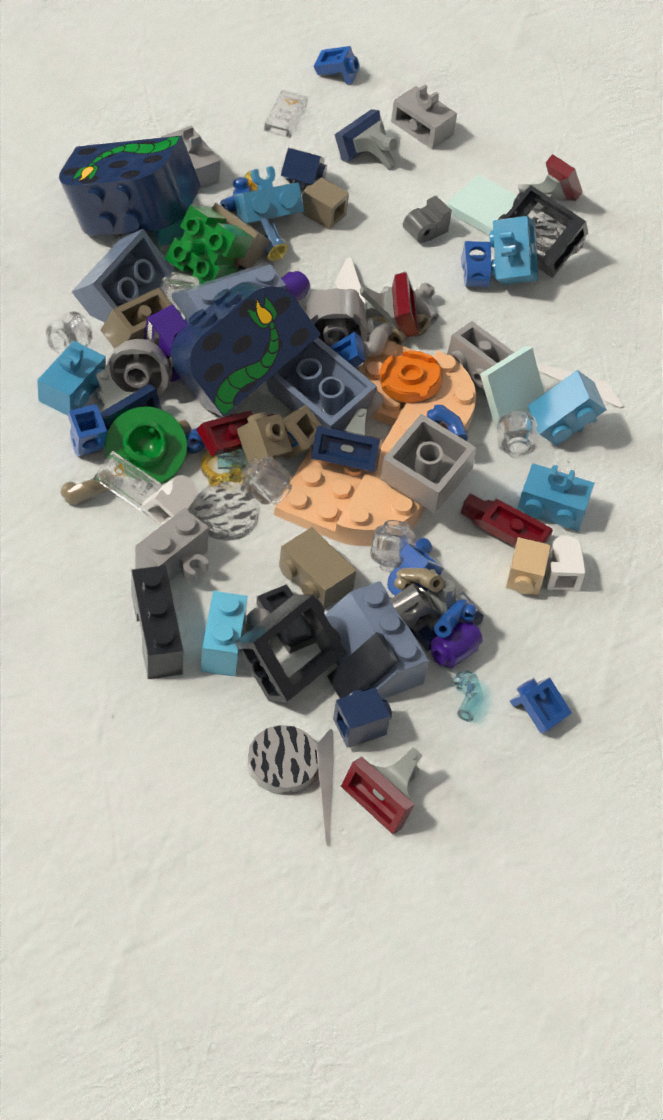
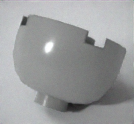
[105,339,170,396]

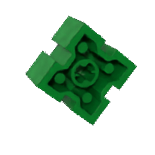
[165,205,254,284]

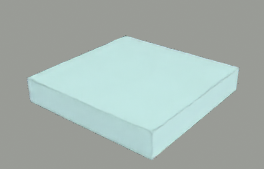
[446,174,517,235]
[480,346,545,432]

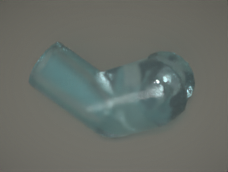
[217,447,253,469]
[453,670,485,722]

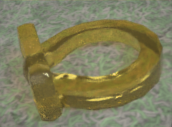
[201,452,242,487]

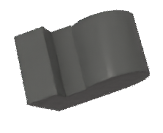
[403,195,452,243]
[390,583,441,633]

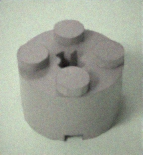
[304,289,367,347]

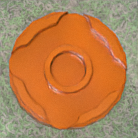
[379,351,443,403]

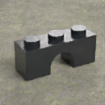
[131,565,184,679]

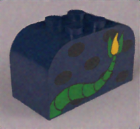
[59,135,201,236]
[171,281,321,417]

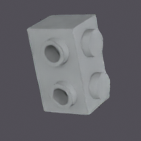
[447,321,515,391]

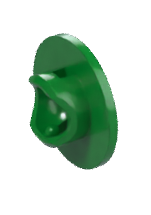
[105,407,187,487]

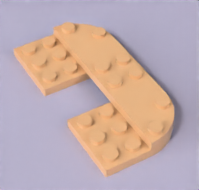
[274,340,476,546]

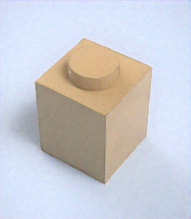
[506,537,551,596]

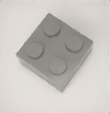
[381,414,476,514]

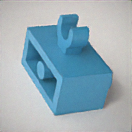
[234,166,304,223]
[489,216,538,285]
[37,341,106,416]
[528,370,607,446]
[517,463,595,531]

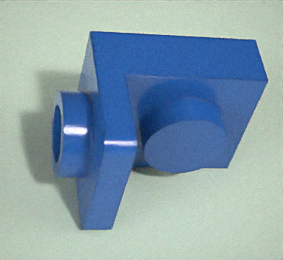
[314,46,360,84]
[330,332,365,368]
[510,677,572,733]

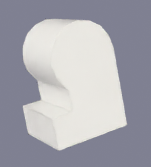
[140,475,197,526]
[545,536,585,591]

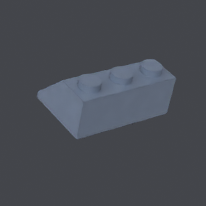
[72,229,179,323]
[172,264,286,322]
[266,337,377,430]
[325,581,429,699]

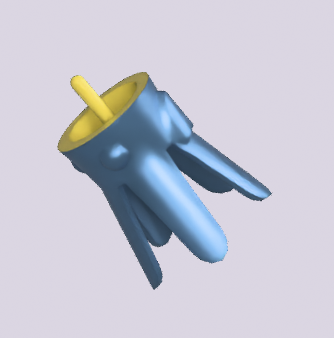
[261,217,288,261]

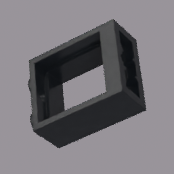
[498,185,588,278]
[234,594,346,702]

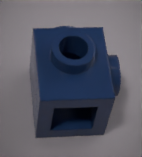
[280,147,327,189]
[333,687,392,748]

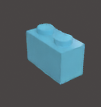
[201,591,248,677]

